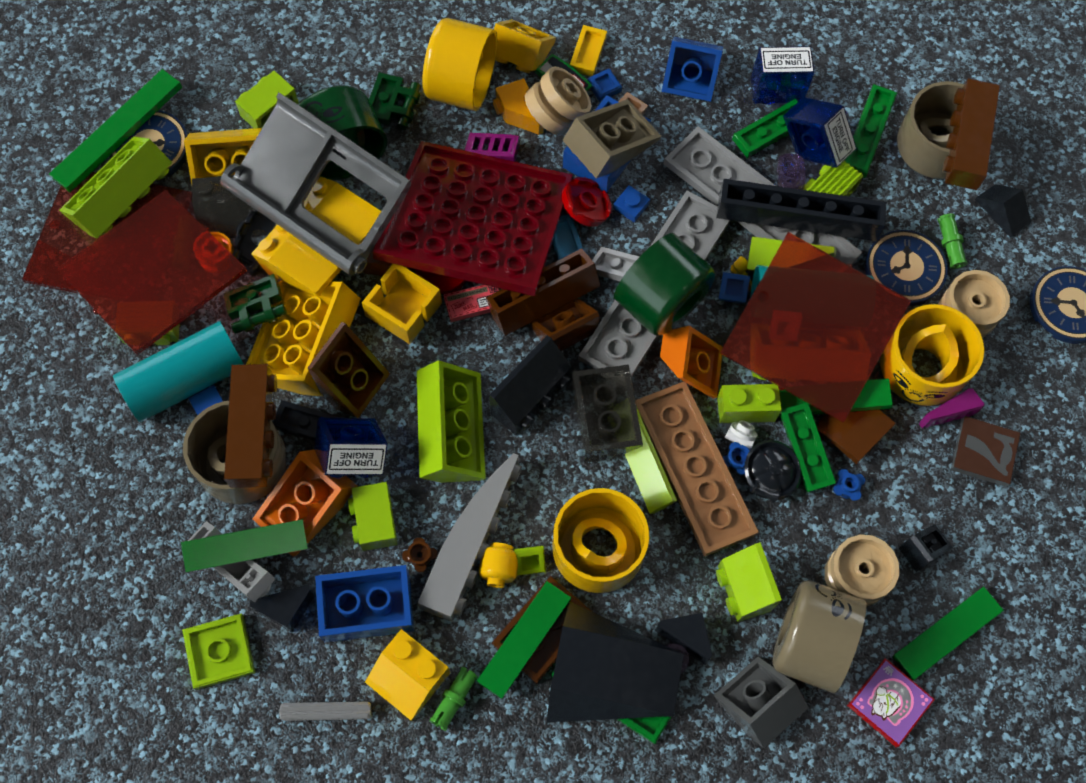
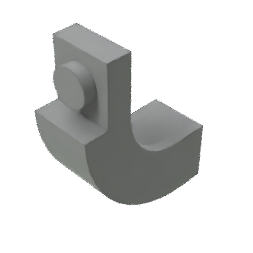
[188,521,275,602]

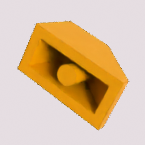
[493,78,544,135]

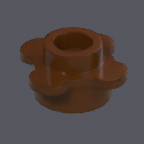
[402,537,438,573]

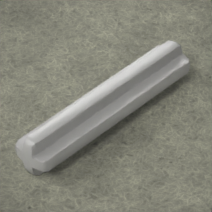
[279,701,372,721]

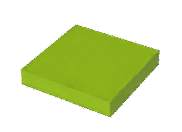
[182,613,255,690]

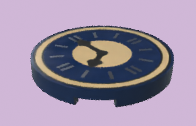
[110,110,188,176]
[865,230,948,306]
[1030,266,1086,344]

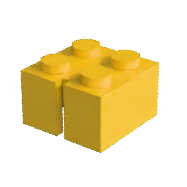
[362,264,442,344]

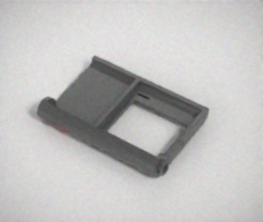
[220,93,411,276]

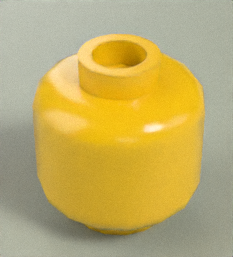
[478,542,518,588]

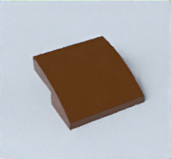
[816,409,896,464]

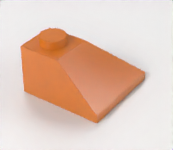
[660,326,723,398]

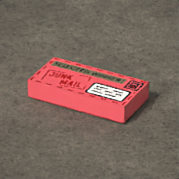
[443,285,499,322]

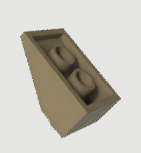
[563,99,662,179]

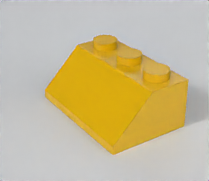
[184,128,262,192]

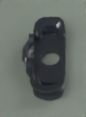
[231,210,276,275]

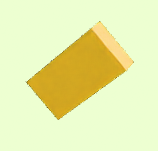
[570,25,607,76]

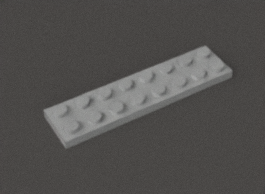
[663,126,862,273]
[578,191,731,387]

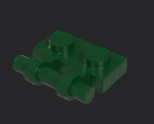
[369,72,421,130]
[224,274,287,334]

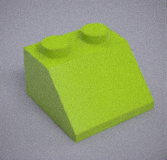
[716,542,782,622]

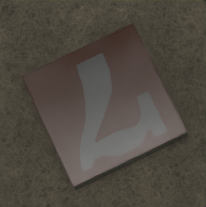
[951,416,1020,487]

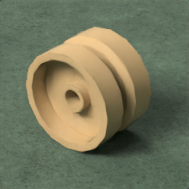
[525,66,592,136]
[938,270,1010,338]
[825,535,899,607]

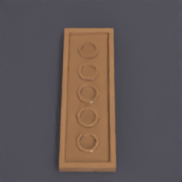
[634,381,759,557]

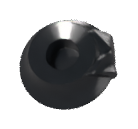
[744,440,802,503]

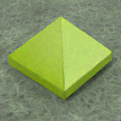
[514,546,546,575]

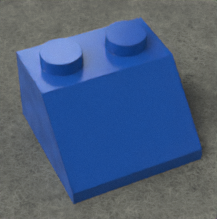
[661,37,723,102]

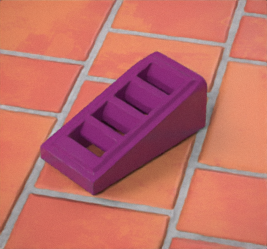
[465,133,520,162]
[919,388,985,429]

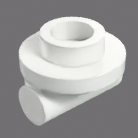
[725,420,758,450]

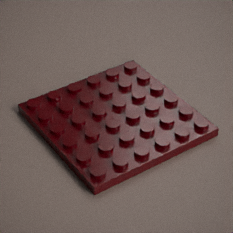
[373,141,573,296]

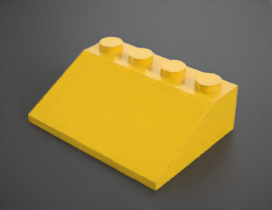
[251,177,381,297]
[246,280,361,396]

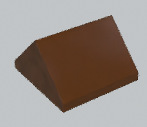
[530,298,599,351]

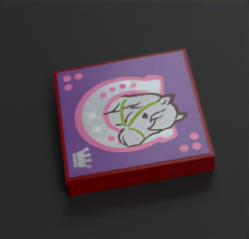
[847,658,935,747]

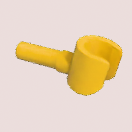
[730,256,752,292]

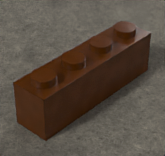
[943,78,1000,190]
[486,248,600,336]
[224,364,277,488]

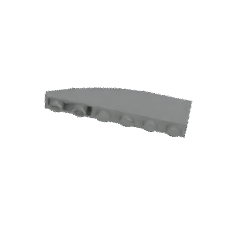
[418,453,522,622]

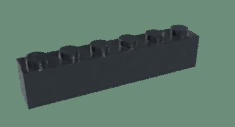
[716,179,887,241]

